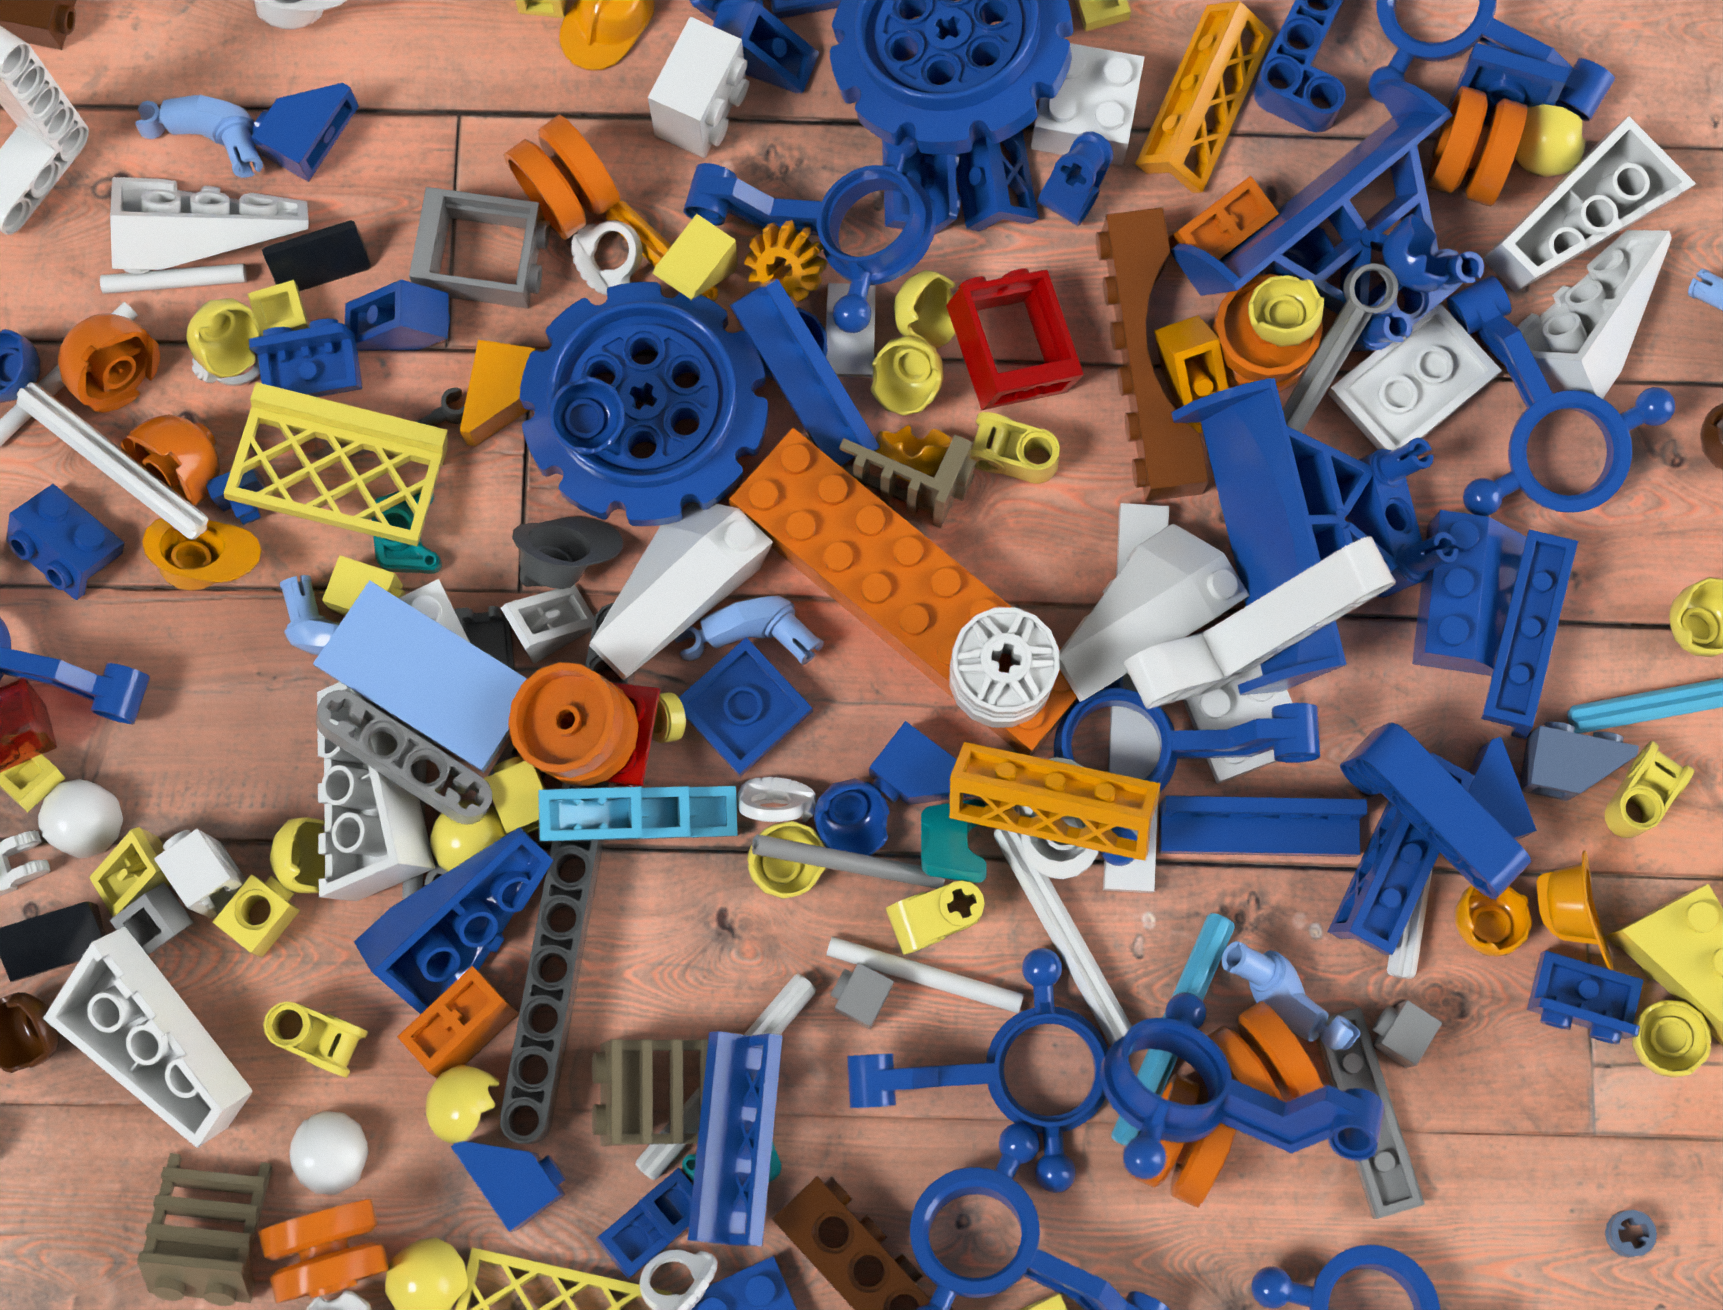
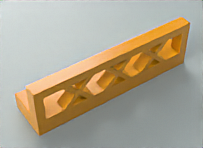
[1135,1,1273,193]
[949,742,1161,861]

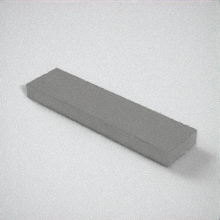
[1316,1007,1425,1219]

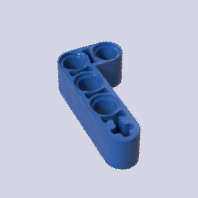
[1254,0,1346,133]
[1340,723,1531,899]

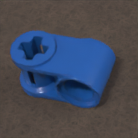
[1037,131,1114,226]

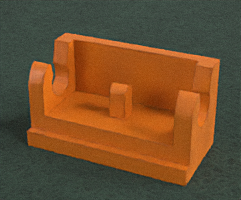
[1168,175,1279,260]
[397,966,519,1078]

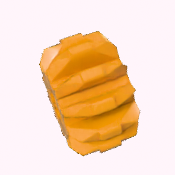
[744,220,828,302]

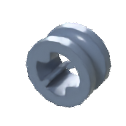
[1605,1210,1657,1257]

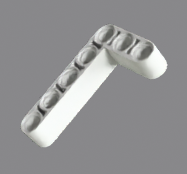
[0,26,89,235]
[1124,536,1396,709]

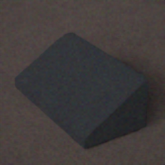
[262,220,371,292]
[0,901,106,982]

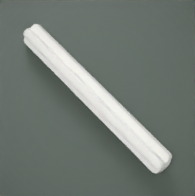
[16,382,209,540]
[994,829,1132,1046]
[636,974,816,1180]

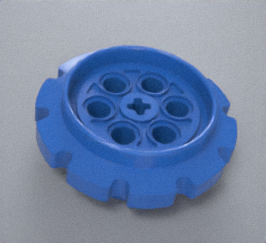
[830,0,1074,155]
[520,282,769,526]

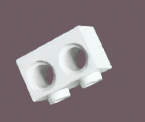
[154,829,246,919]

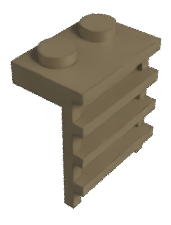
[840,434,977,528]
[592,1039,708,1146]
[137,1153,272,1306]

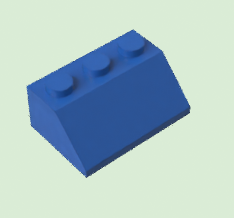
[1412,510,1526,676]

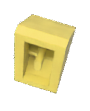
[653,214,738,300]
[89,827,171,917]

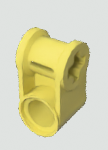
[970,412,1060,484]
[1605,741,1694,838]
[885,881,985,955]
[263,1001,369,1078]

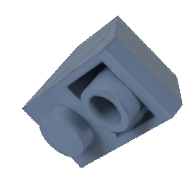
[1520,722,1639,801]

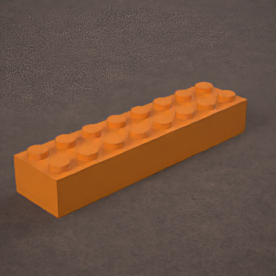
[729,428,1078,756]

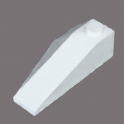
[110,177,309,274]
[1501,230,1672,399]
[589,502,773,680]
[1059,523,1249,702]

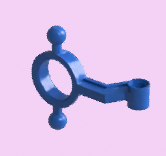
[1368,0,1615,121]
[683,136,936,333]
[1447,275,1675,516]
[0,617,150,725]
[1054,676,1320,866]
[847,948,1109,1193]
[1100,992,1385,1180]
[910,1123,1170,1310]
[1251,1245,1440,1310]

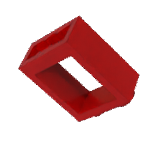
[946,268,1084,411]

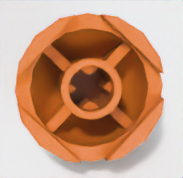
[58,313,161,413]
[120,414,220,506]

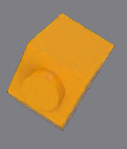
[1154,315,1229,433]
[460,339,536,446]

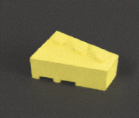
[1605,884,1723,1046]

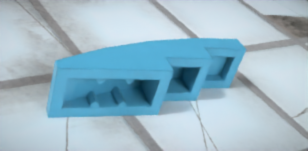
[538,786,738,841]

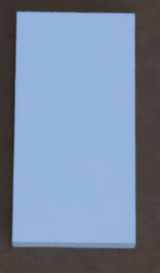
[313,580,527,773]

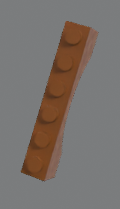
[1096,207,1209,502]

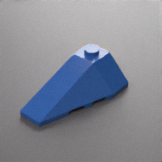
[354,827,553,1014]

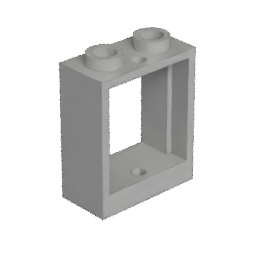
[409,187,550,309]

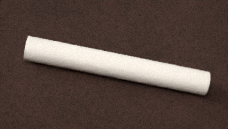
[100,263,247,294]

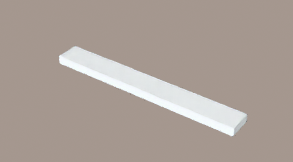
[1103,503,1169,893]

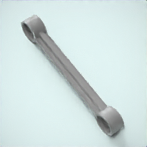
[1218,263,1398,513]

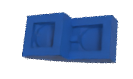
[596,1168,693,1279]

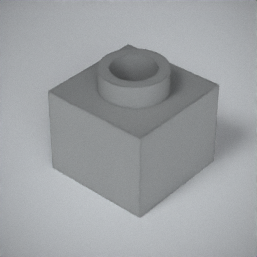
[109,882,194,955]
[831,962,894,1029]
[1372,1000,1442,1068]

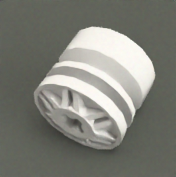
[949,607,1059,728]

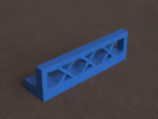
[941,64,1039,232]
[729,279,880,466]
[1481,529,1578,740]
[1327,752,1475,955]
[1159,796,1367,857]
[687,1031,783,1246]

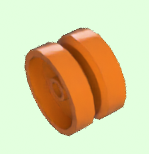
[1427,85,1528,207]
[503,114,620,240]
[1211,274,1323,393]
[508,662,639,786]
[1208,1001,1323,1102]
[1129,1074,1236,1208]
[258,1199,389,1304]

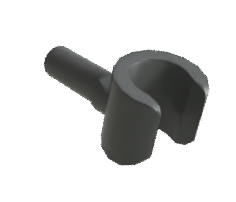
[416,388,464,426]

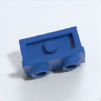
[882,146,961,234]
[248,319,362,397]
[6,484,125,600]
[1527,951,1644,1045]

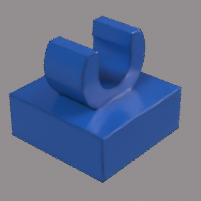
[206,468,266,525]

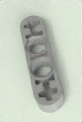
[316,690,492,824]

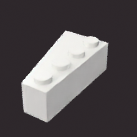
[1482,116,1696,293]
[317,682,435,901]
[43,926,253,1148]

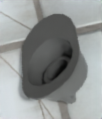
[512,516,623,589]

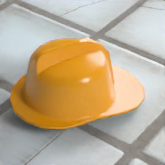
[559,0,654,70]
[142,518,262,591]
[1536,850,1613,971]

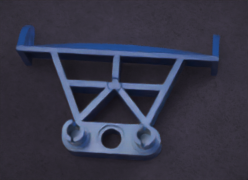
[1170,79,1484,352]
[1171,378,1458,695]

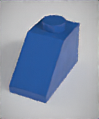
[712,1,820,93]
[251,83,359,182]
[345,279,450,351]
[869,721,974,805]
[1468,737,1537,840]
[451,1141,566,1232]

